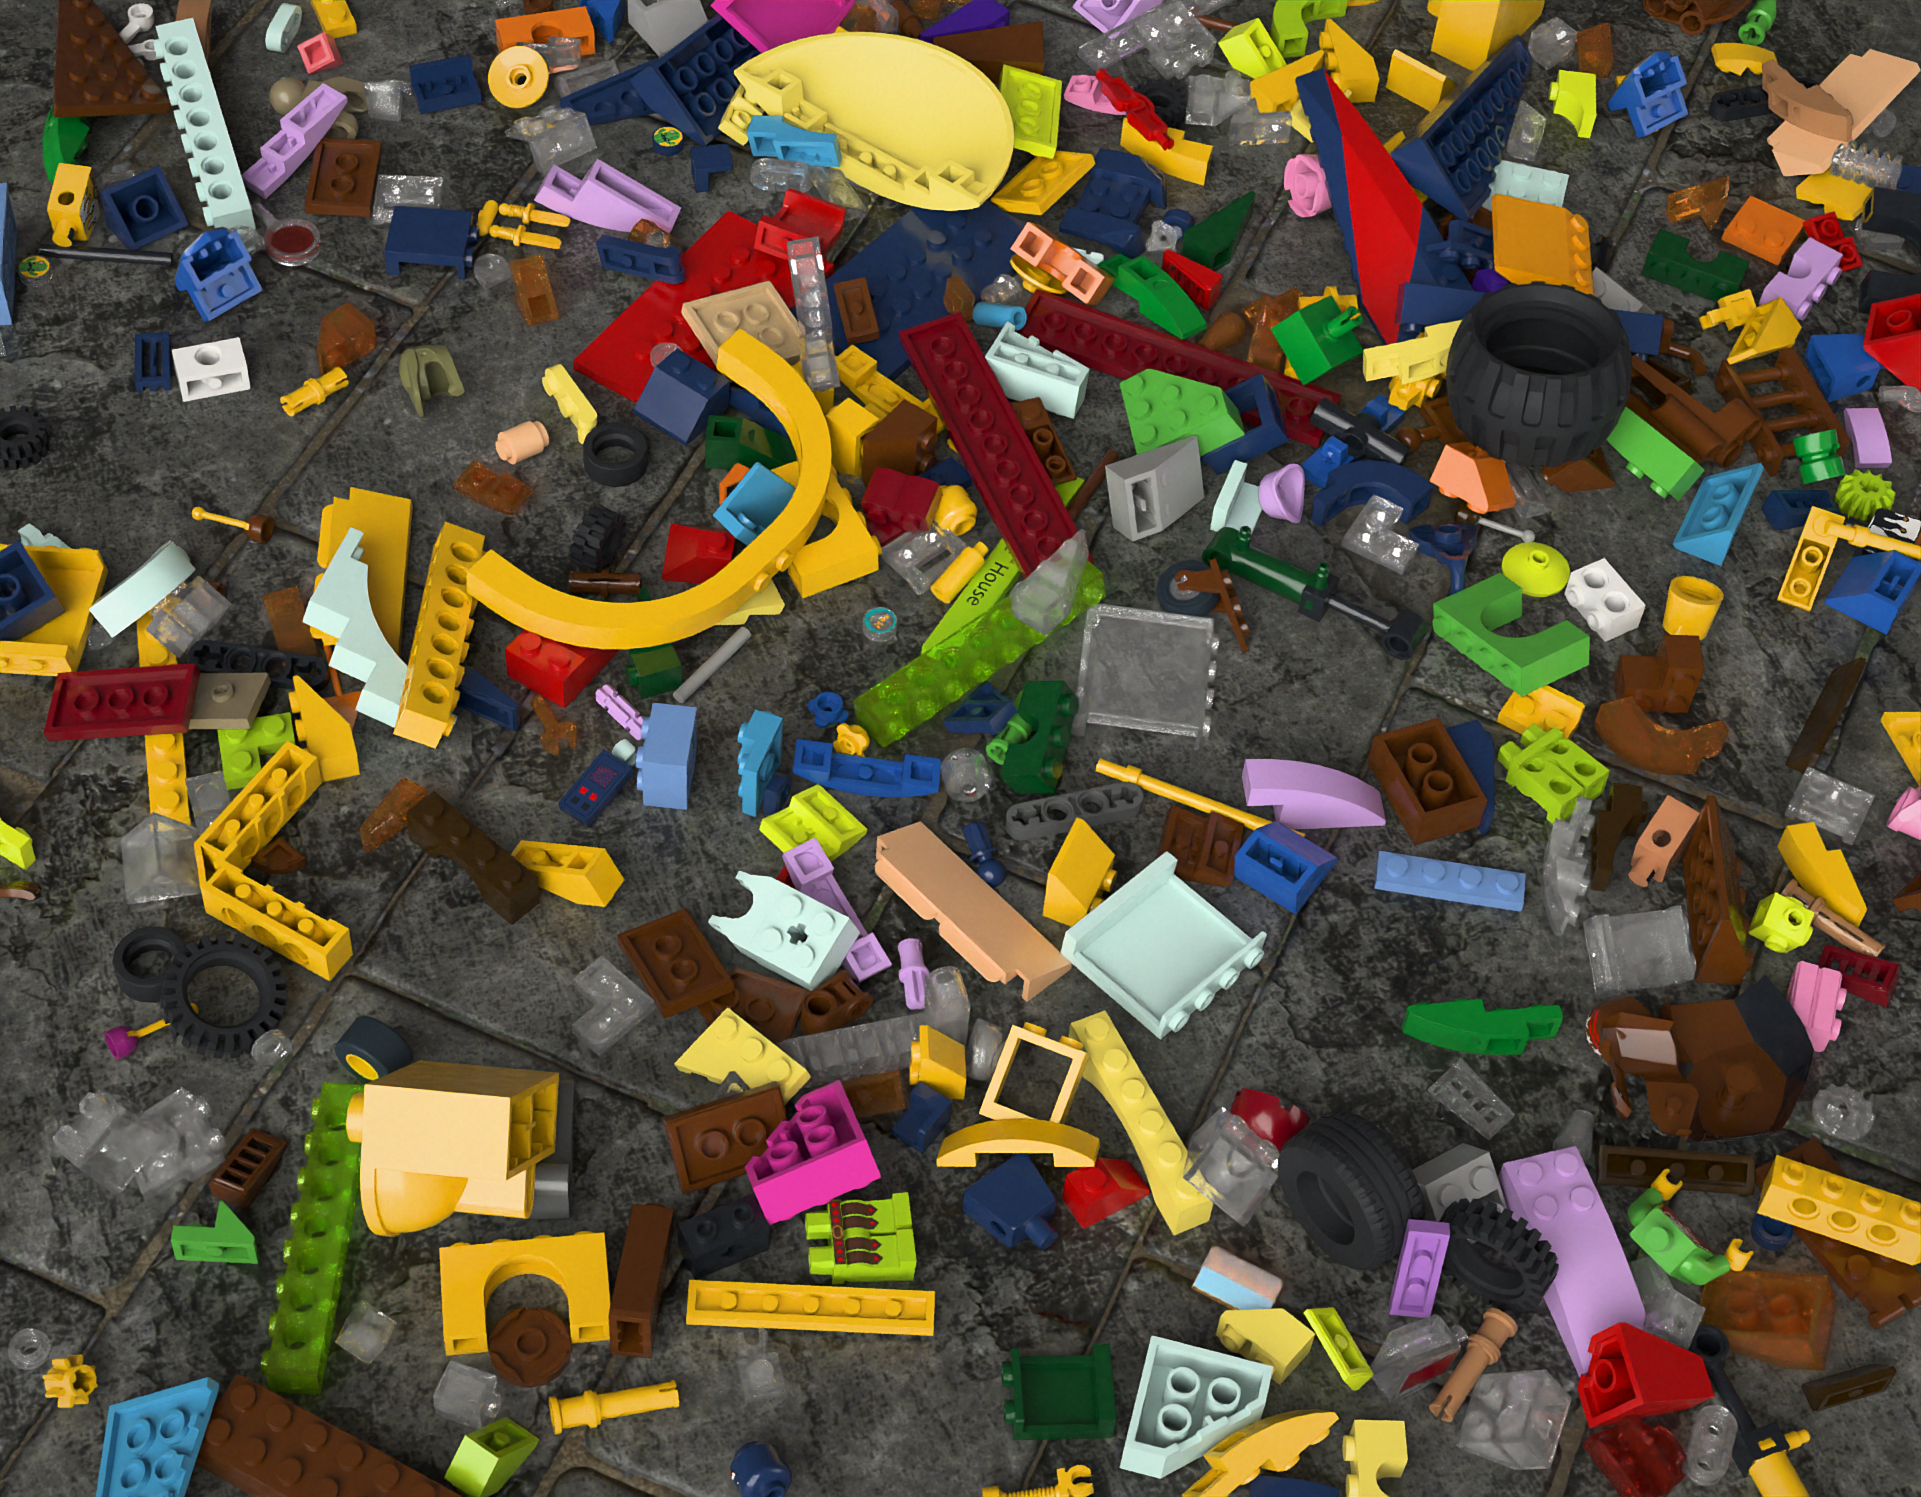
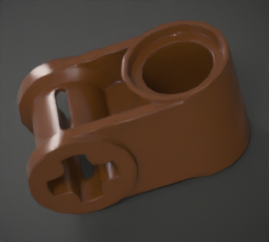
[800,970,874,1040]

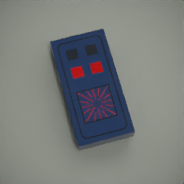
[558,749,634,828]

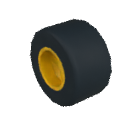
[334,1016,413,1084]

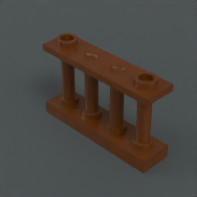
[1714,347,1851,477]

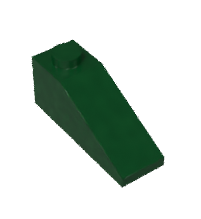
[625,587,682,699]

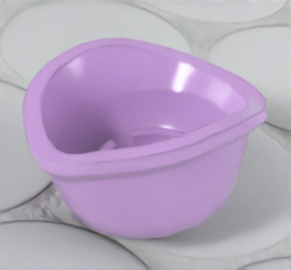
[1258,464,1305,524]

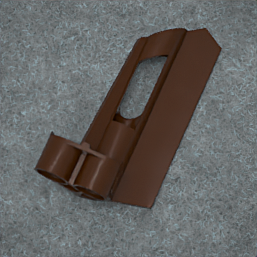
[1643,0,1752,36]
[1626,355,1764,468]

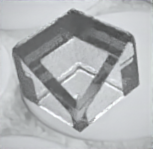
[335,1300,396,1364]

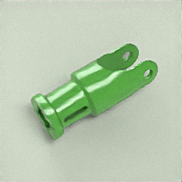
[1738,0,1777,46]
[986,689,1032,765]

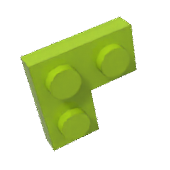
[217,712,296,790]

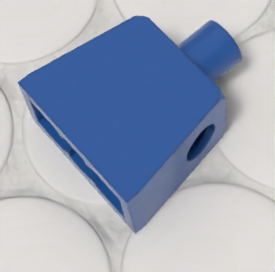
[1803,334,1886,402]

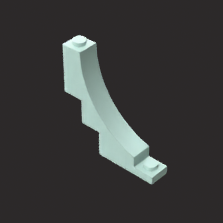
[302,527,458,735]

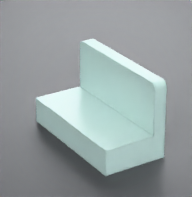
[1210,460,1263,536]

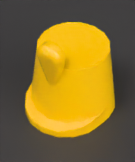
[1662,576,1724,640]

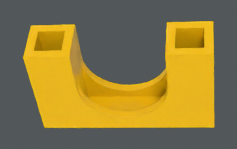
[771,461,882,598]
[439,1231,610,1356]

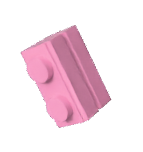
[1786,961,1847,1052]

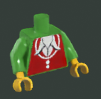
[1627,1169,1753,1286]

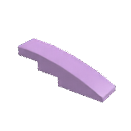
[241,83,348,199]

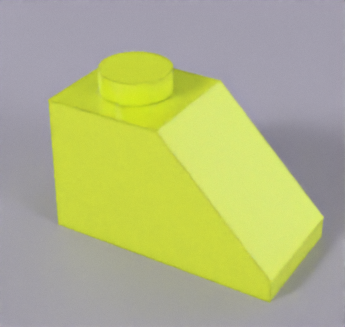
[1218,18,1287,79]

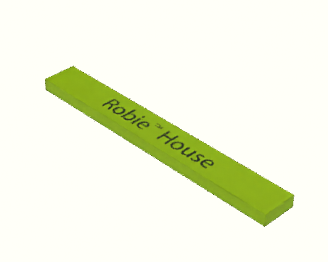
[921,477,1085,669]

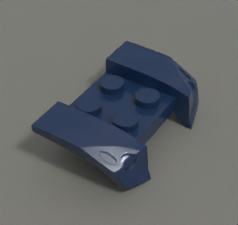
[1059,148,1167,259]

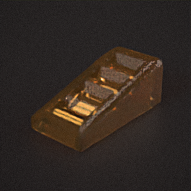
[360,777,428,853]

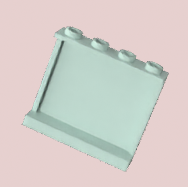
[1060,851,1267,1040]

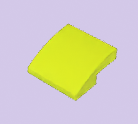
[759,784,868,862]

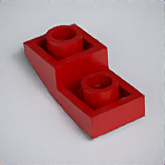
[1802,211,1863,273]

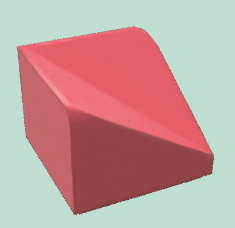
[297,32,343,74]

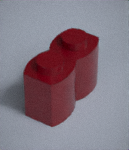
[861,467,943,532]

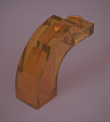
[1594,696,1729,775]

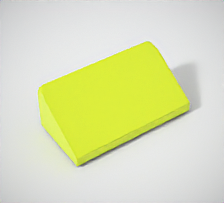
[1304,1307,1374,1391]

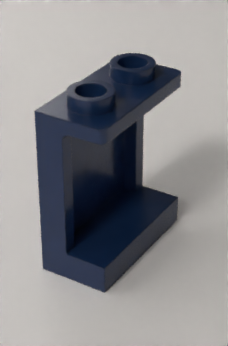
[384,206,479,280]

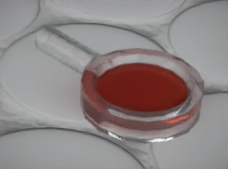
[251,201,321,266]

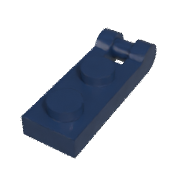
[596,234,686,284]

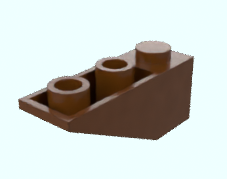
[1010,397,1077,486]

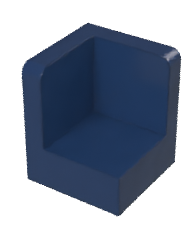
[691,144,733,193]
[892,1081,952,1154]

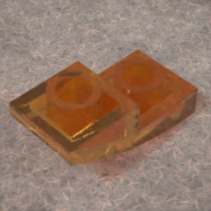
[453,460,533,516]

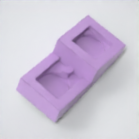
[1844,408,1892,468]

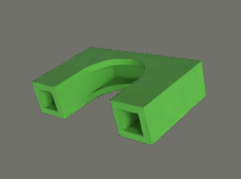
[1432,573,1590,697]

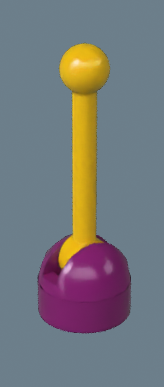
[104,1003,199,1060]

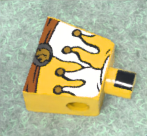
[47,163,103,247]

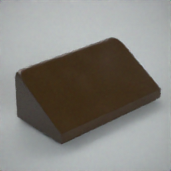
[1801,1364,1897,1412]

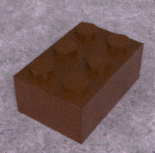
[1367,718,1488,846]

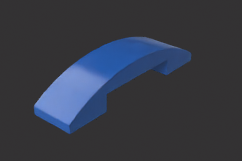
[793,739,941,797]

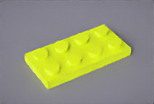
[998,64,1062,159]

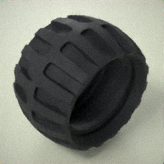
[1446,281,1632,467]

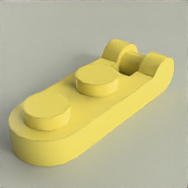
[542,364,597,445]

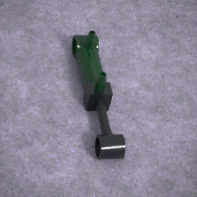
[1202,526,1428,660]

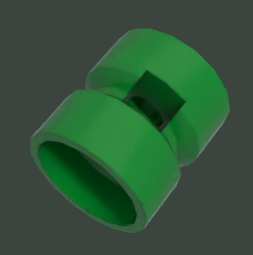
[1792,429,1846,484]

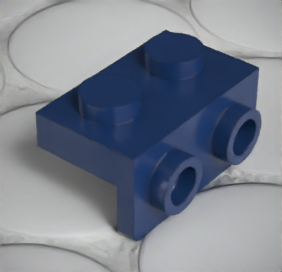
[409,55,482,114]

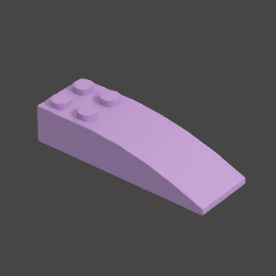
[1498,1146,1653,1377]

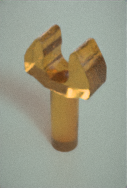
[530,695,577,756]

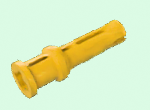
[549,1380,679,1435]

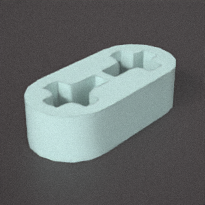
[265,3,302,53]

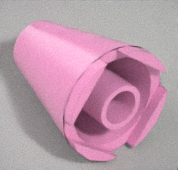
[1284,154,1332,218]

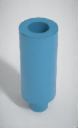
[968,302,1027,330]

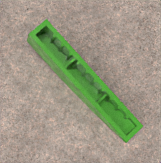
[1606,406,1705,501]

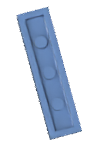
[1374,851,1526,912]

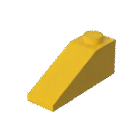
[1726,297,1802,365]
[510,840,624,907]

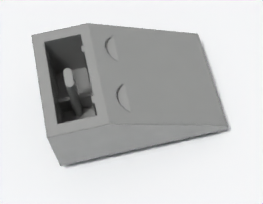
[1105,435,1204,542]

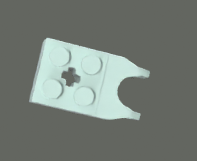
[708,871,860,991]

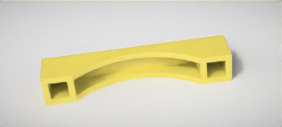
[1068,1010,1215,1235]

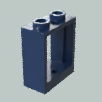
[1200,373,1290,475]

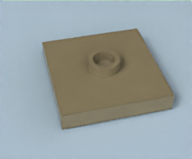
[188,673,271,729]

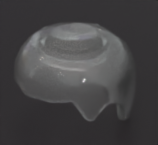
[965,1018,1007,1081]

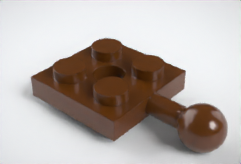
[1395,395,1468,453]

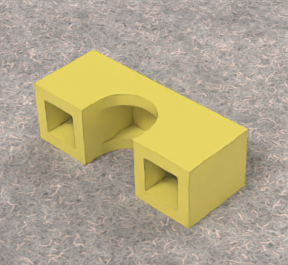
[1342,1420,1408,1497]

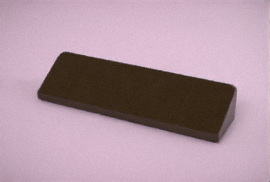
[1786,657,1866,776]
[1594,1145,1755,1195]

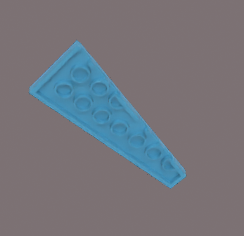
[96,1377,219,1497]

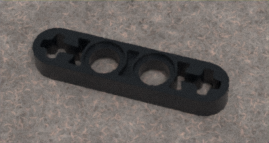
[1708,77,1819,122]
[188,640,330,692]

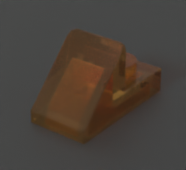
[1666,176,1730,231]
[508,254,560,327]

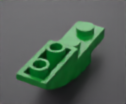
[42,103,90,183]
[1097,253,1207,340]
[1401,998,1563,1055]

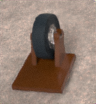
[1157,558,1251,653]

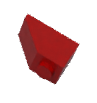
[1062,1158,1150,1229]

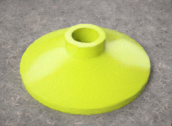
[1501,542,1570,597]

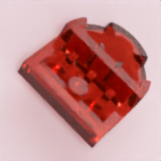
[1582,1415,1686,1497]

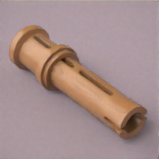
[1780,879,1886,958]
[1429,1308,1518,1422]

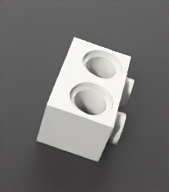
[1564,558,1646,642]

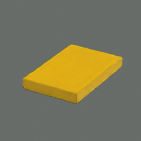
[990,151,1095,215]

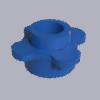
[808,692,849,728]

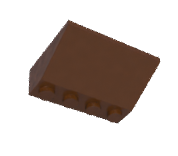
[1682,795,1753,985]

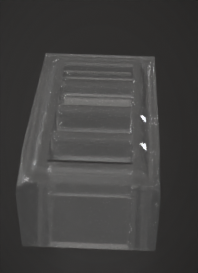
[1427,1058,1515,1140]

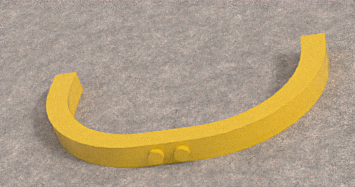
[467,328,832,649]

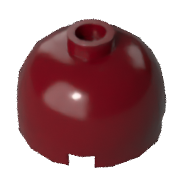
[1228,1088,1310,1160]

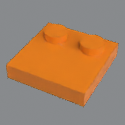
[1721,195,1806,266]

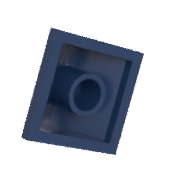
[100,165,189,250]

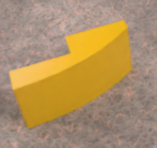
[1711,43,1778,76]

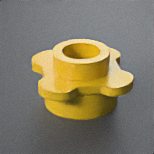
[833,723,870,757]

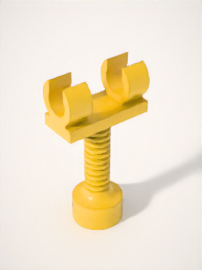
[982,1465,1094,1497]

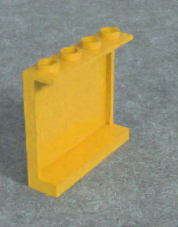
[0,544,108,676]

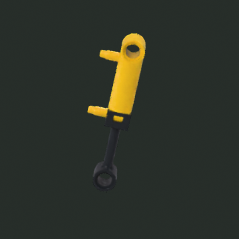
[1683,1324,1811,1497]

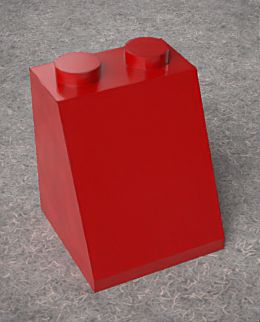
[1863,293,1921,397]

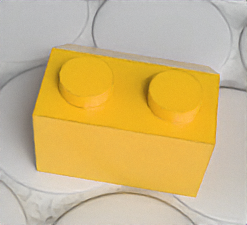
[1042,818,1117,927]

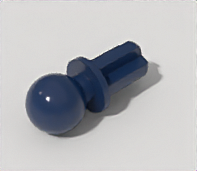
[962,821,1006,888]

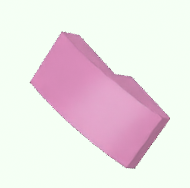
[1064,75,1133,115]

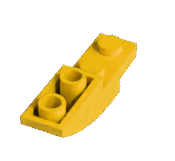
[1182,1409,1339,1497]

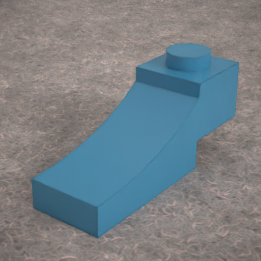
[747,115,842,167]

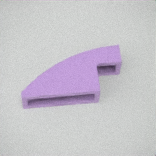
[534,159,681,234]
[1242,759,1386,830]

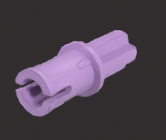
[898,938,929,1010]

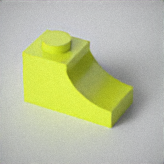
[1548,70,1596,138]

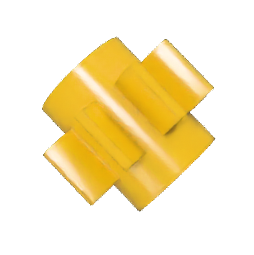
[42,1354,98,1408]

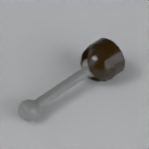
[1453,500,1535,543]

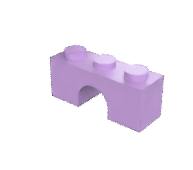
[1758,237,1843,321]

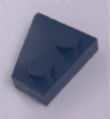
[942,681,1018,735]

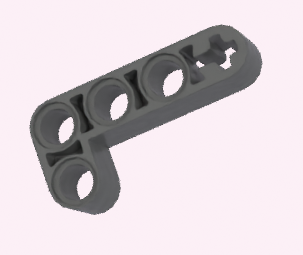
[529,1079,575,1219]

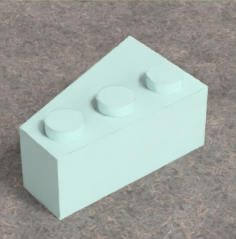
[985,321,1090,419]

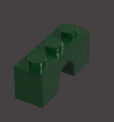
[1641,229,1750,303]
[1000,680,1079,794]

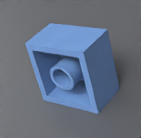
[636,703,697,810]

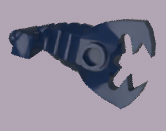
[1409,523,1477,597]

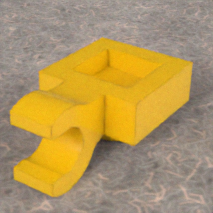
[1699,289,1757,331]

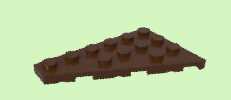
[52,0,171,117]

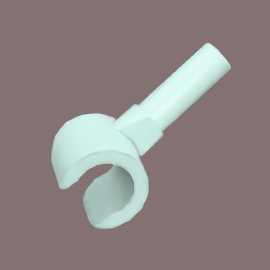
[612,739,637,767]

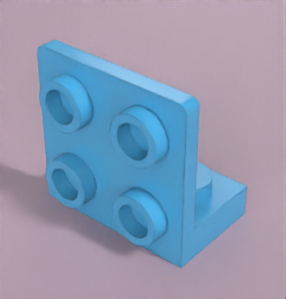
[713,462,796,546]

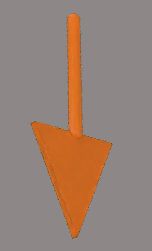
[323,645,362,733]

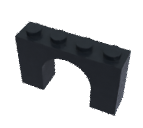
[1859,187,1921,314]

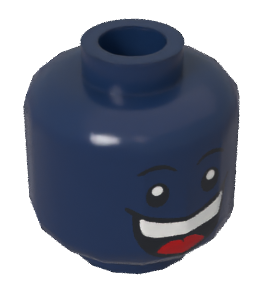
[730,1441,792,1497]

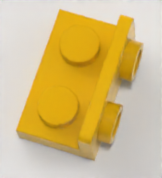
[1496,685,1585,739]

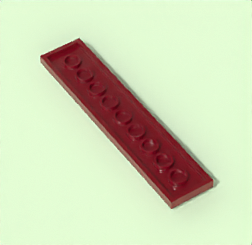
[1015,289,1342,448]
[899,312,1094,591]

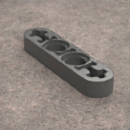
[1005,782,1144,841]

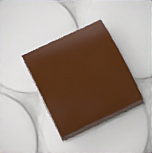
[1156,805,1245,886]

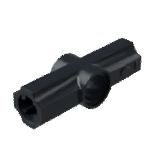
[1309,398,1411,466]

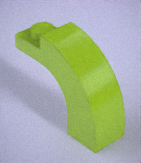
[1269,0,1348,58]

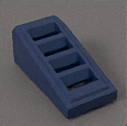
[1762,490,1841,530]
[455,665,520,732]

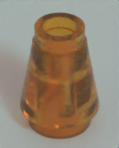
[1197,312,1246,352]

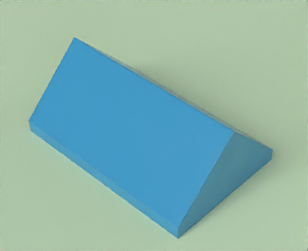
[1673,463,1764,566]

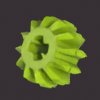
[1835,469,1895,522]

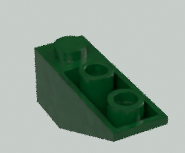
[1181,191,1255,272]
[705,415,797,470]

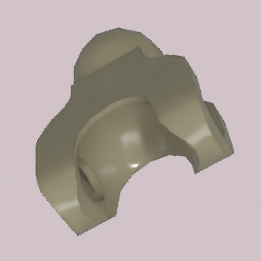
[269,76,373,140]

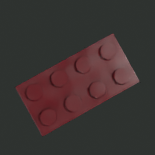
[43,663,201,742]

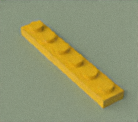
[686,1280,935,1336]

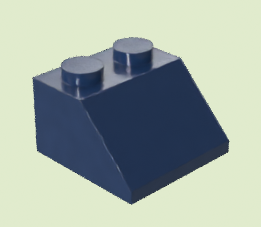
[634,348,730,446]

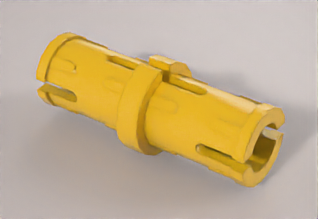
[280,367,349,417]

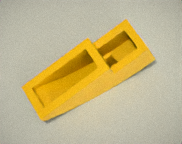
[1120,118,1213,186]
[1777,822,1867,928]

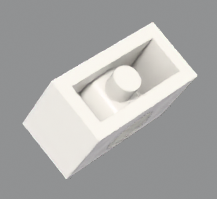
[172,337,251,402]

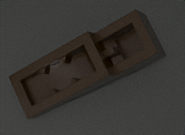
[1590,782,1648,892]

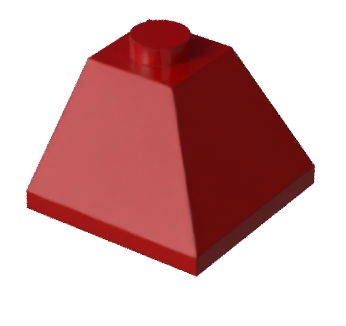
[662,523,739,584]

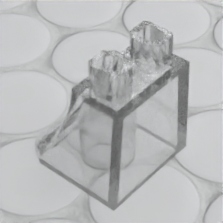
[52,1090,169,1197]

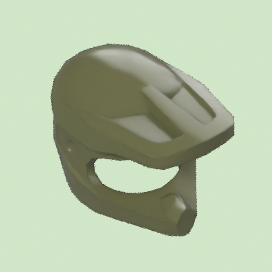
[399,344,465,418]

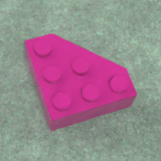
[745,1080,881,1225]

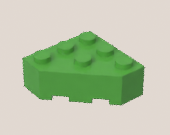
[1119,368,1245,457]

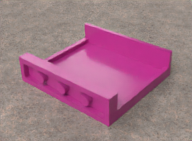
[710,0,856,53]

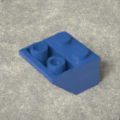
[1824,550,1921,635]
[1234,821,1338,915]

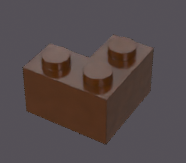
[1613,634,1704,713]

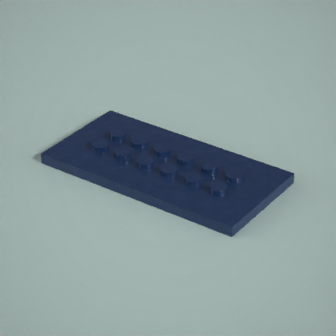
[790,200,1026,382]

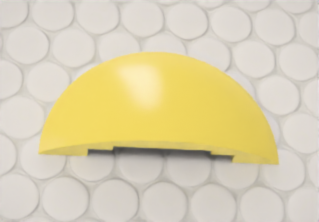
[734,32,1014,211]

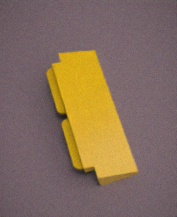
[310,487,413,673]

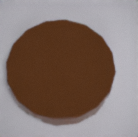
[488,1307,572,1388]

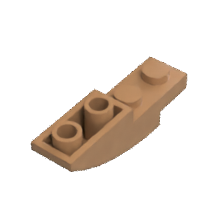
[1762,60,1854,142]

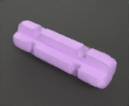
[595,684,644,741]

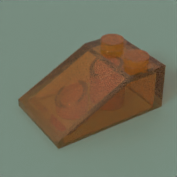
[1695,1270,1837,1371]

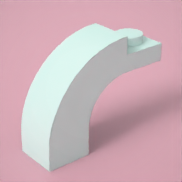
[89,540,196,638]

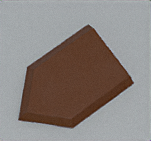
[697,967,810,1052]

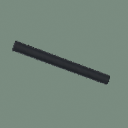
[39,243,174,266]

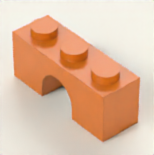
[495,6,595,58]
[1010,222,1115,306]

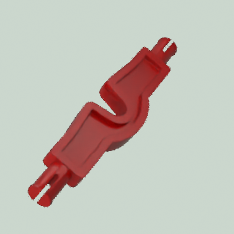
[1095,68,1174,151]

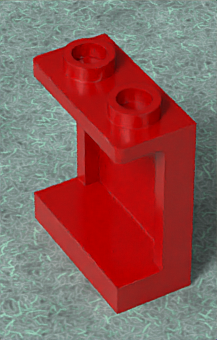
[754,188,847,270]

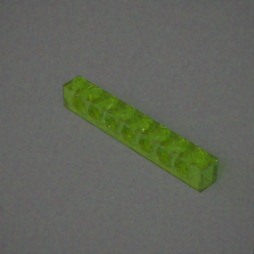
[853,551,1106,748]
[261,1082,365,1395]

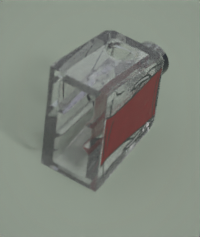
[1370,1314,1468,1405]

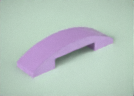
[782,837,892,983]

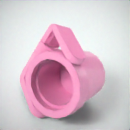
[1886,785,1921,840]

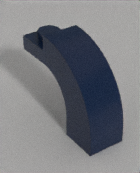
[1311,460,1434,527]

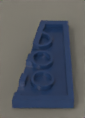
[560,57,659,128]

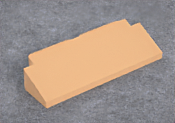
[1767,49,1921,176]
[875,821,1072,1002]

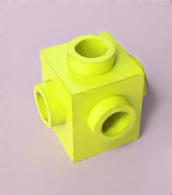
[1749,892,1814,953]

